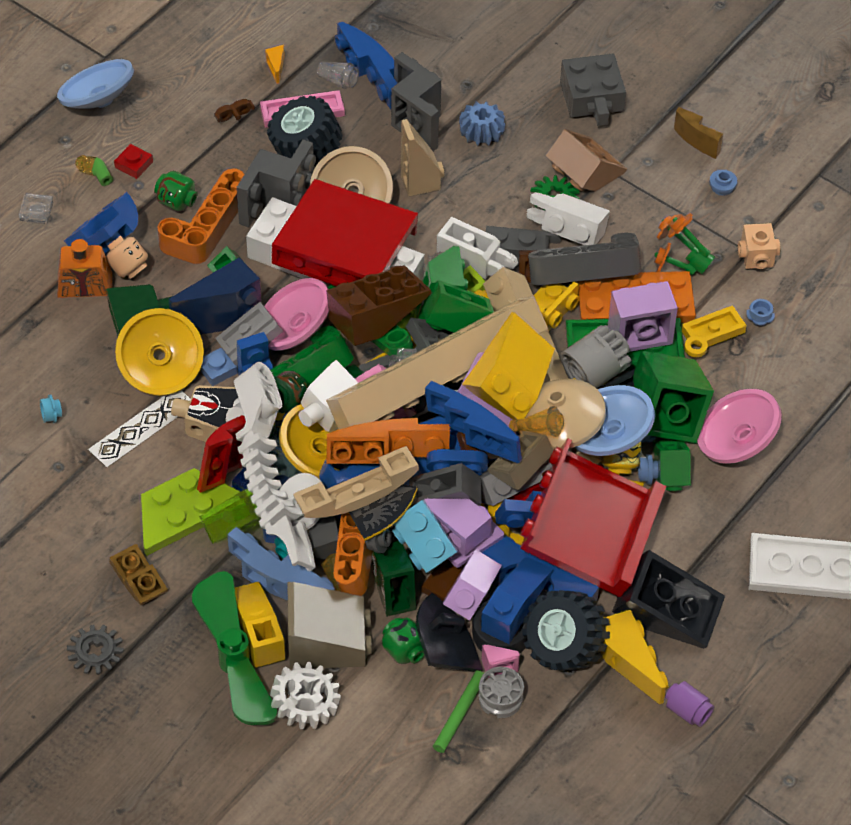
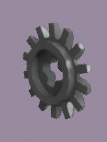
[67,625,124,674]

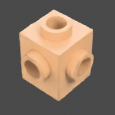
[738,223,780,269]

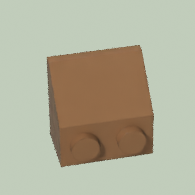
[546,129,627,192]

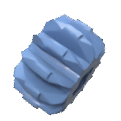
[459,101,505,147]

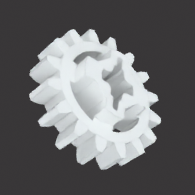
[270,662,341,729]

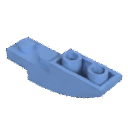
[227,527,335,600]

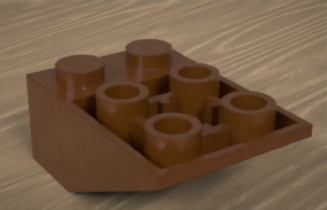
[326,265,431,346]

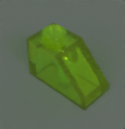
[199,489,262,544]

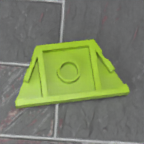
[141,468,248,556]

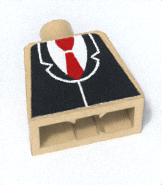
[171,385,239,442]

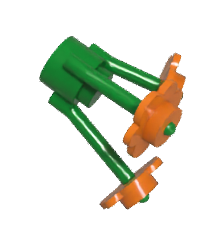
[654,213,715,275]

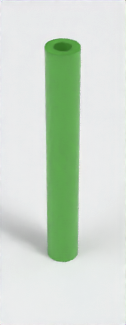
[433,670,484,753]

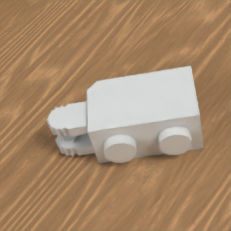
[527,192,610,245]
[437,217,518,279]

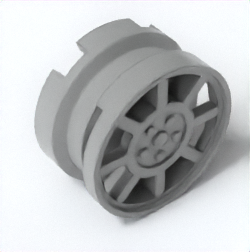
[479,667,524,718]

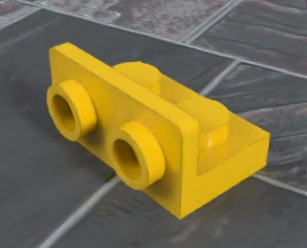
[533,281,580,332]

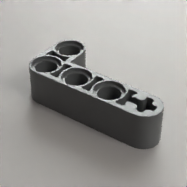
[528,232,641,285]

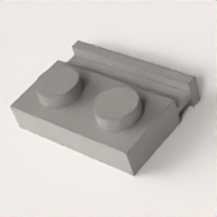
[215,302,283,366]

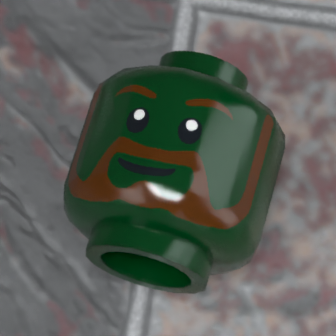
[274,371,308,413]

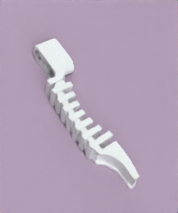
[234,362,315,572]

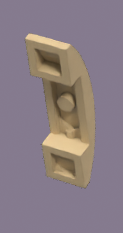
[293,446,419,518]

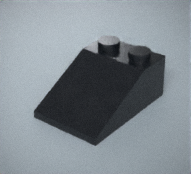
[612,550,725,649]

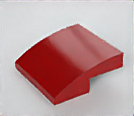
[197,415,246,493]

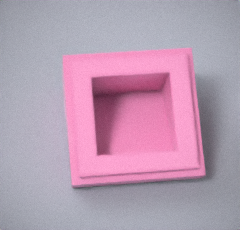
[481,645,520,678]

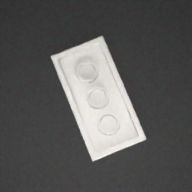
[749,533,851,599]

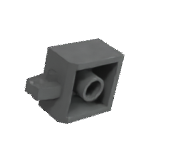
[560,53,626,126]

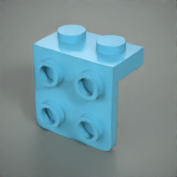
[392,500,458,573]

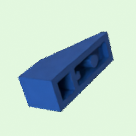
[481,556,553,644]

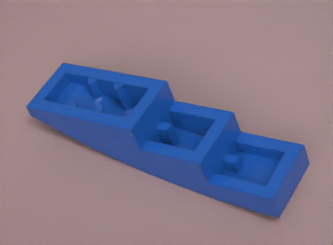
[425,381,522,464]

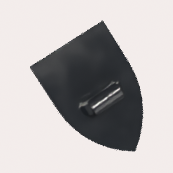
[416,593,483,672]

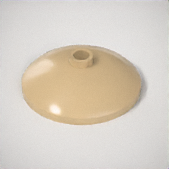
[310,146,393,204]
[517,379,606,450]

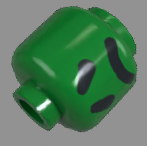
[382,618,425,664]

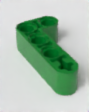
[270,326,354,387]

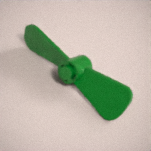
[192,571,277,725]

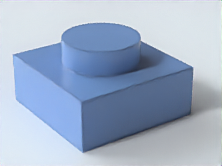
[200,348,237,386]

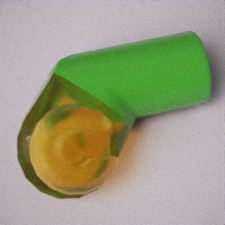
[75,155,113,186]

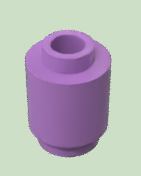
[665,681,714,727]

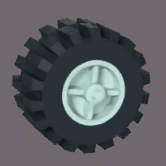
[267,96,343,167]
[522,590,610,670]

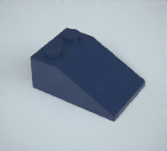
[168,257,261,335]

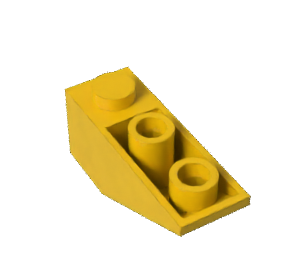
[235,581,285,668]
[600,610,669,704]

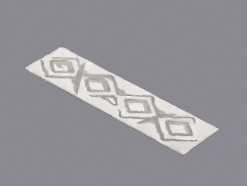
[88,390,191,467]

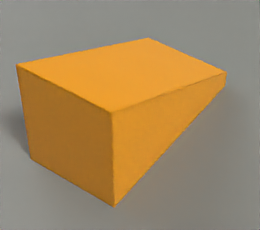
[265,45,285,84]

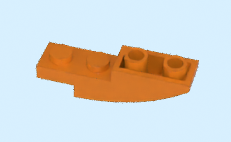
[326,418,450,464]

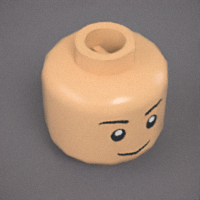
[106,235,148,279]

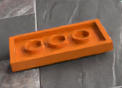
[576,271,696,323]

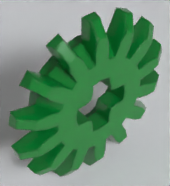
[530,175,580,211]

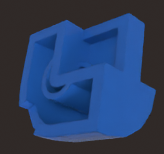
[64,192,138,253]

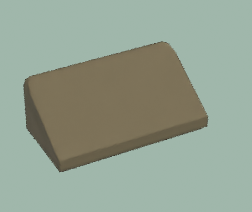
[488,431,553,490]

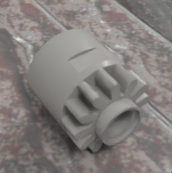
[560,325,631,389]

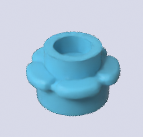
[40,395,62,423]

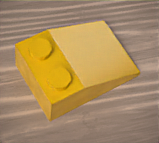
[462,312,555,423]

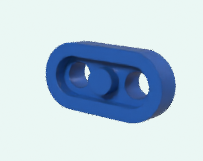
[427,449,488,476]

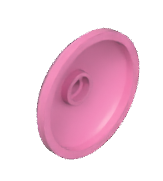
[264,278,329,351]
[697,389,782,464]

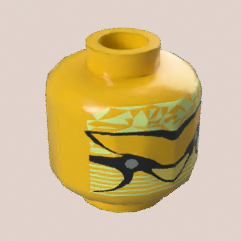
[602,441,641,474]

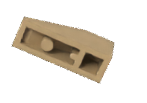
[401,119,444,196]

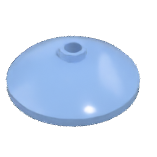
[57,59,134,109]
[575,385,655,456]

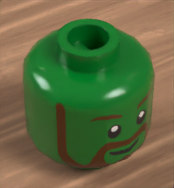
[154,170,198,212]

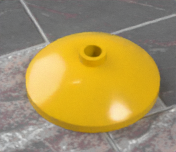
[115,308,204,396]
[279,404,339,479]

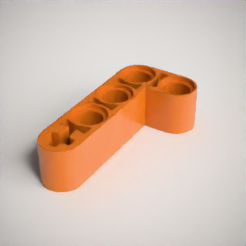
[157,168,245,264]
[333,513,372,596]

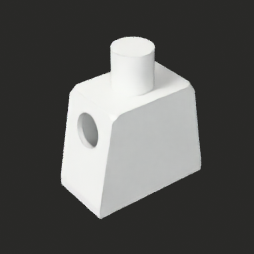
[299,360,358,432]

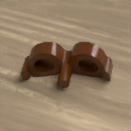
[214,99,255,122]

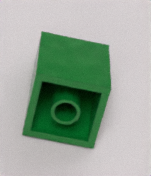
[633,350,714,443]

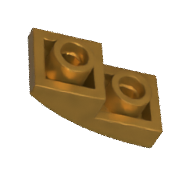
[674,107,723,159]
[109,544,168,606]

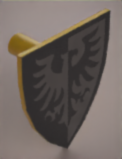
[348,484,418,541]

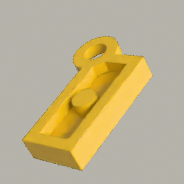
[682,305,747,357]

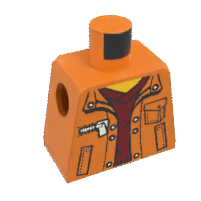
[57,239,112,298]

